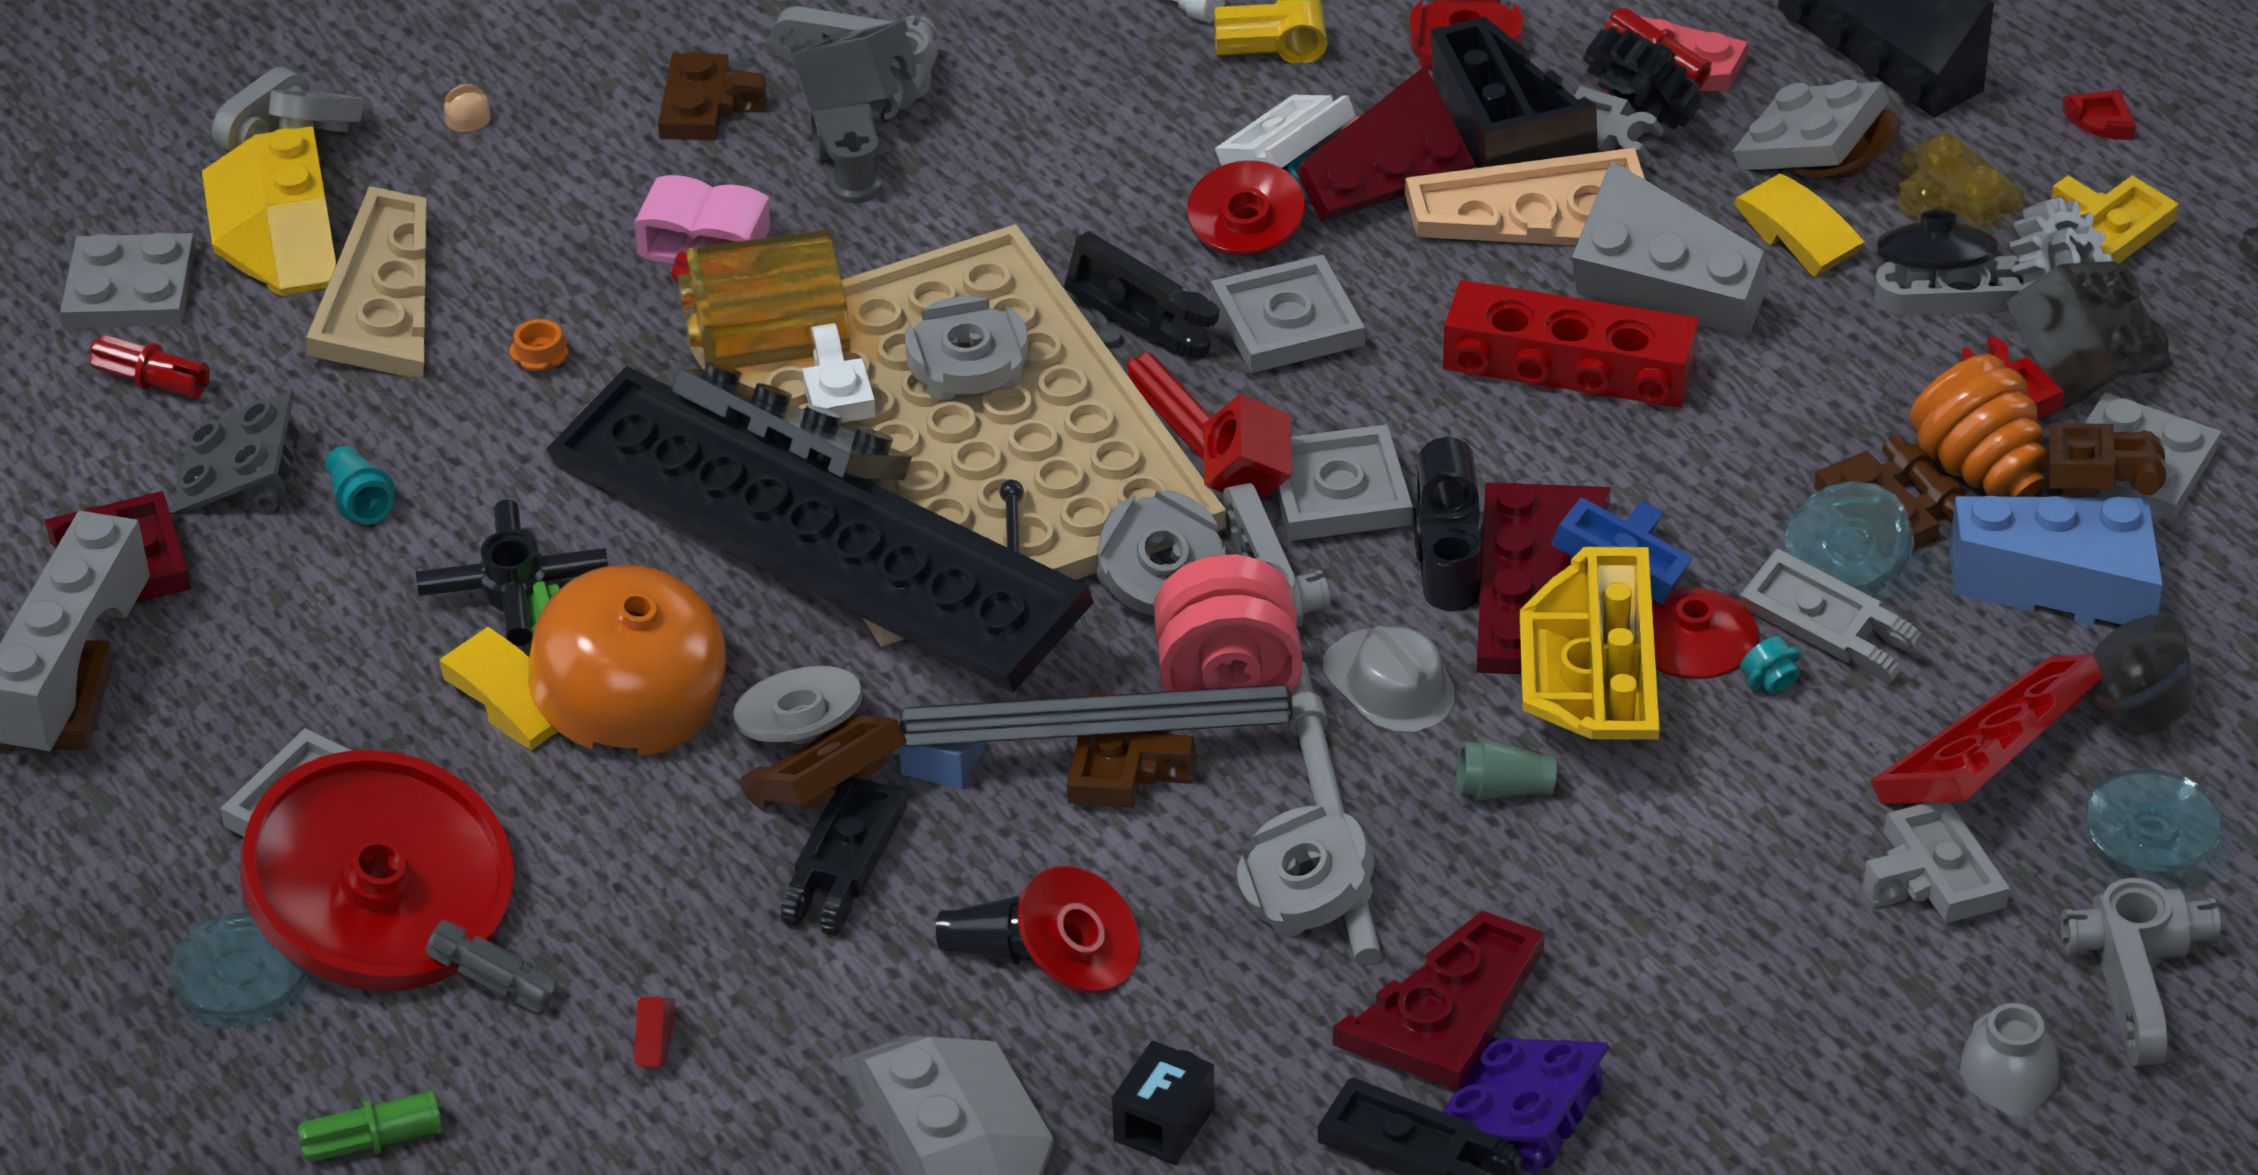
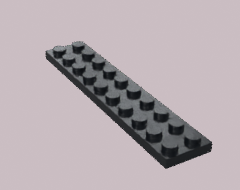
[546,366,1094,693]

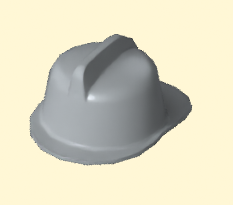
[1323,625,1455,732]

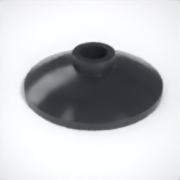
[1877,210,1998,269]

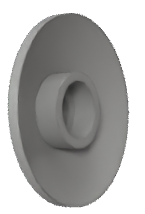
[733,666,863,744]

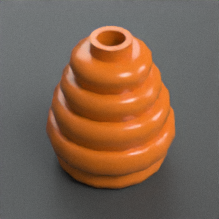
[1909,354,2049,497]

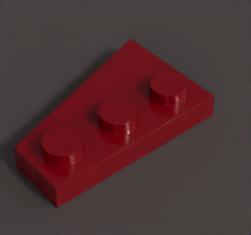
[1296,66,1475,222]
[1333,910,1545,1090]

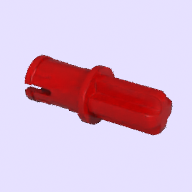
[1604,8,1712,91]
[89,335,210,401]

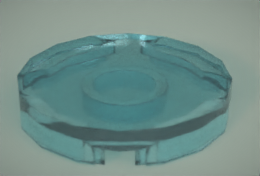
[1785,481,1915,596]
[170,911,310,1029]

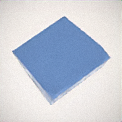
[899,742,986,789]

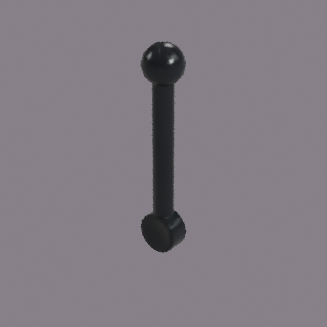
[999,479,1024,553]

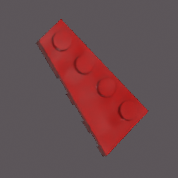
[1870,654,2103,807]

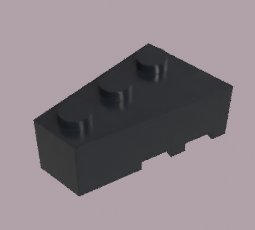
[1430,17,1598,168]

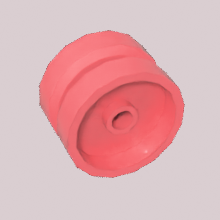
[1154,554,1302,694]

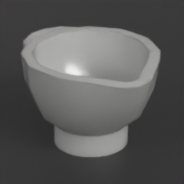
[1959,1003,2060,1117]

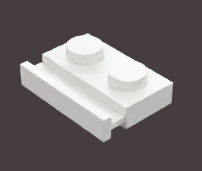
[1215,95,1356,168]

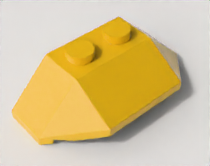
[202,126,336,296]
[1519,547,1659,740]

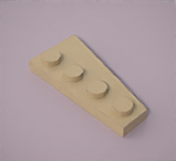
[306,186,426,378]

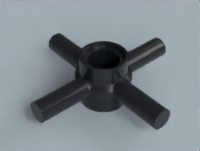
[416,499,608,646]

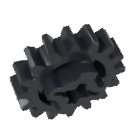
[1583,26,1703,129]

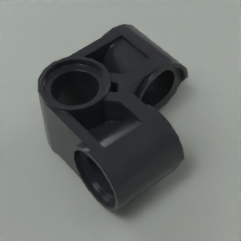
[1414,437,1481,611]

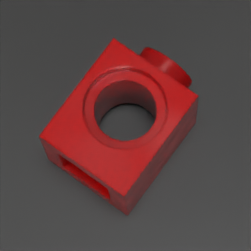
[1203,394,1292,500]

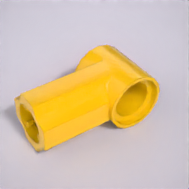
[1214,0,1327,63]

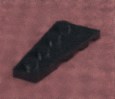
[672,362,912,480]

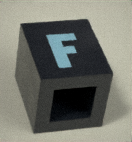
[1112,1040,1215,1166]

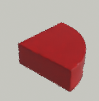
[2062,90,2136,140]
[633,996,676,1068]

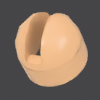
[444,84,491,132]

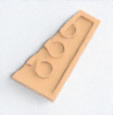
[1405,148,1645,246]

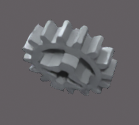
[2010,197,2114,331]

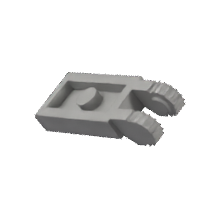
[1739,549,1924,683]

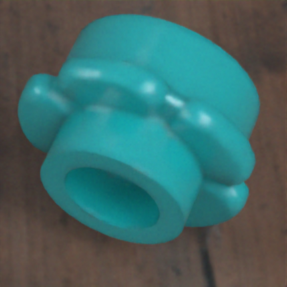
[1740,636,1801,695]

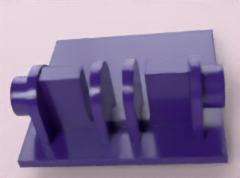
[1442,1038,1610,1173]

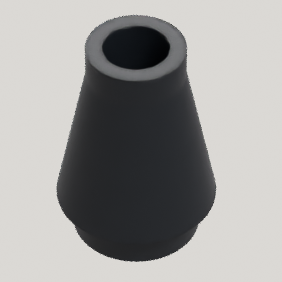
[936,896,1032,964]

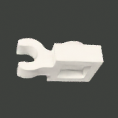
[802,323,876,423]

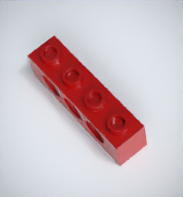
[1443,279,1699,408]

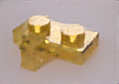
[1897,131,2024,228]

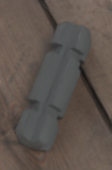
[426,920,557,1012]

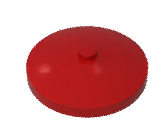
[239,750,514,991]

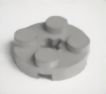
[905,296,1028,400]
[1097,491,1226,616]
[1237,806,1374,937]

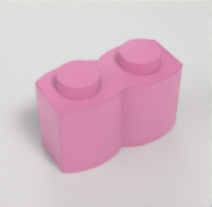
[634,175,771,274]

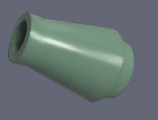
[1456,736,1557,802]

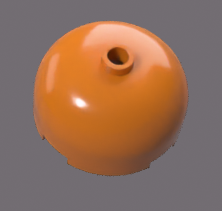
[528,565,726,756]

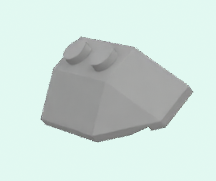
[842,1036,1054,1175]

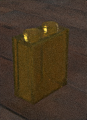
[677,229,851,369]

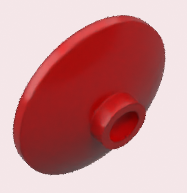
[1187,160,1305,255]
[1652,587,1758,679]
[1018,866,1140,994]

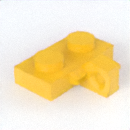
[2051,175,2179,272]

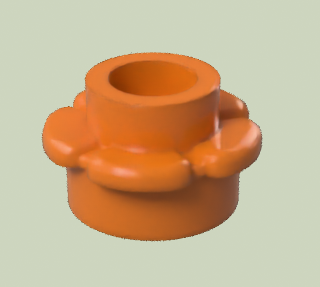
[509,319,569,372]

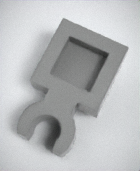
[1574,86,1664,162]

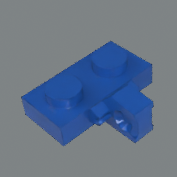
[1551,497,1693,605]

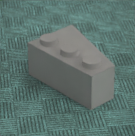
[1572,160,1767,337]

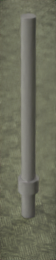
[1288,661,1382,965]

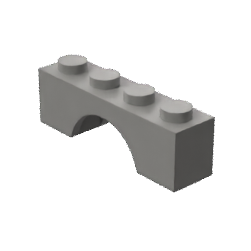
[0,511,150,751]

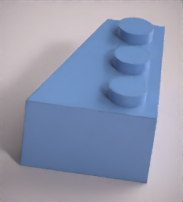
[1949,496,2163,639]

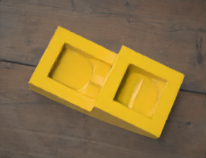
[1733,174,1865,277]
[439,627,559,751]

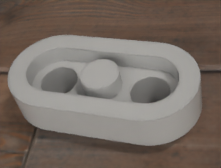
[212,67,310,152]
[268,90,364,132]

